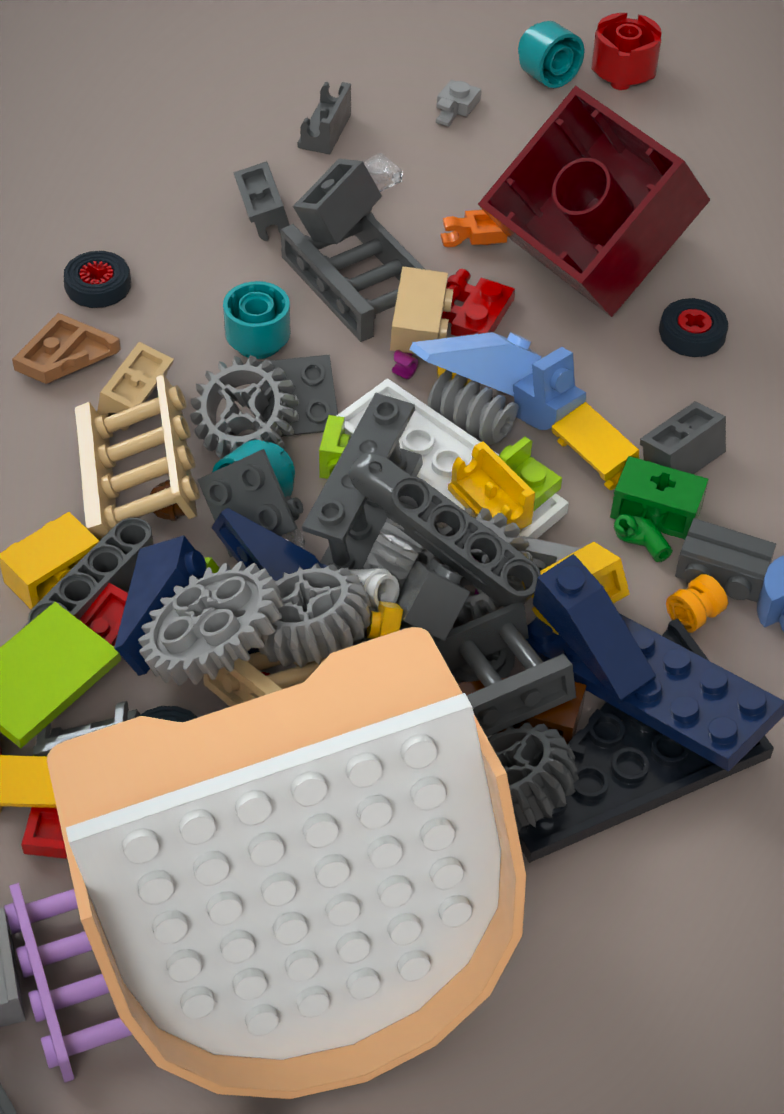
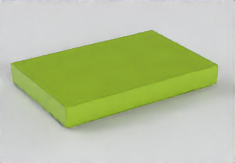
[0,602,121,749]

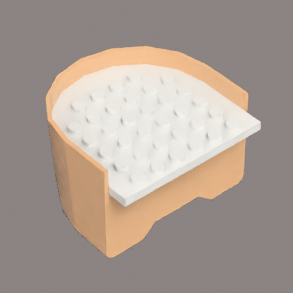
[47,627,526,1099]

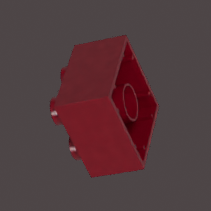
[478,85,710,317]

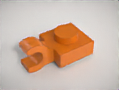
[441,210,508,247]

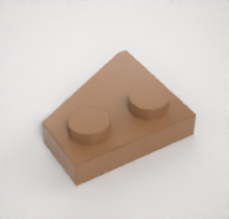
[12,313,121,384]

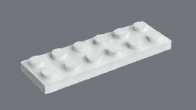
[337,378,569,539]

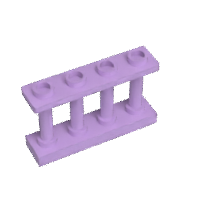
[4,883,132,1083]

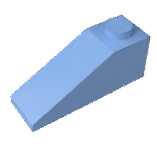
[409,332,542,397]

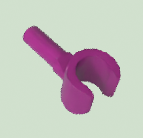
[392,350,418,380]

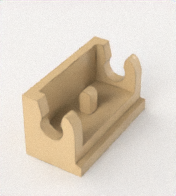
[97,342,174,431]

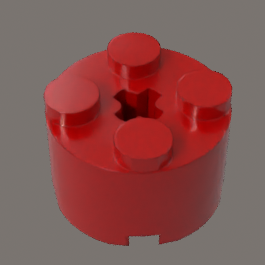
[591,13,662,90]

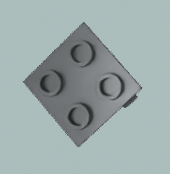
[258,354,338,437]
[197,449,303,558]

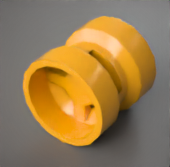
[666,574,728,633]

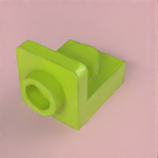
[319,415,351,479]
[499,436,562,511]

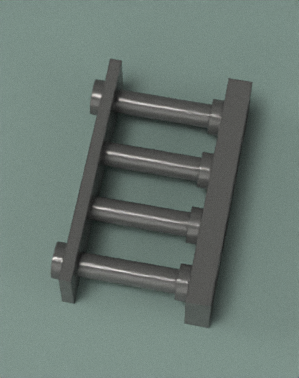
[281,212,426,342]
[302,393,423,570]
[432,602,576,737]

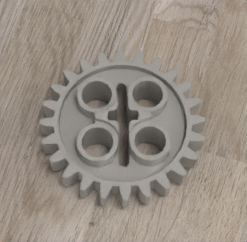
[138,561,284,686]

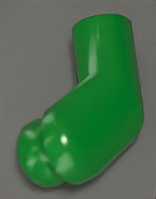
[614,514,673,562]

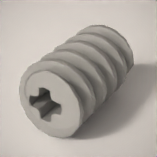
[427,370,519,445]

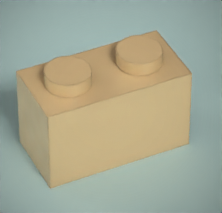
[390,266,454,354]

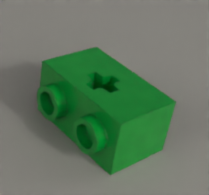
[610,456,709,540]

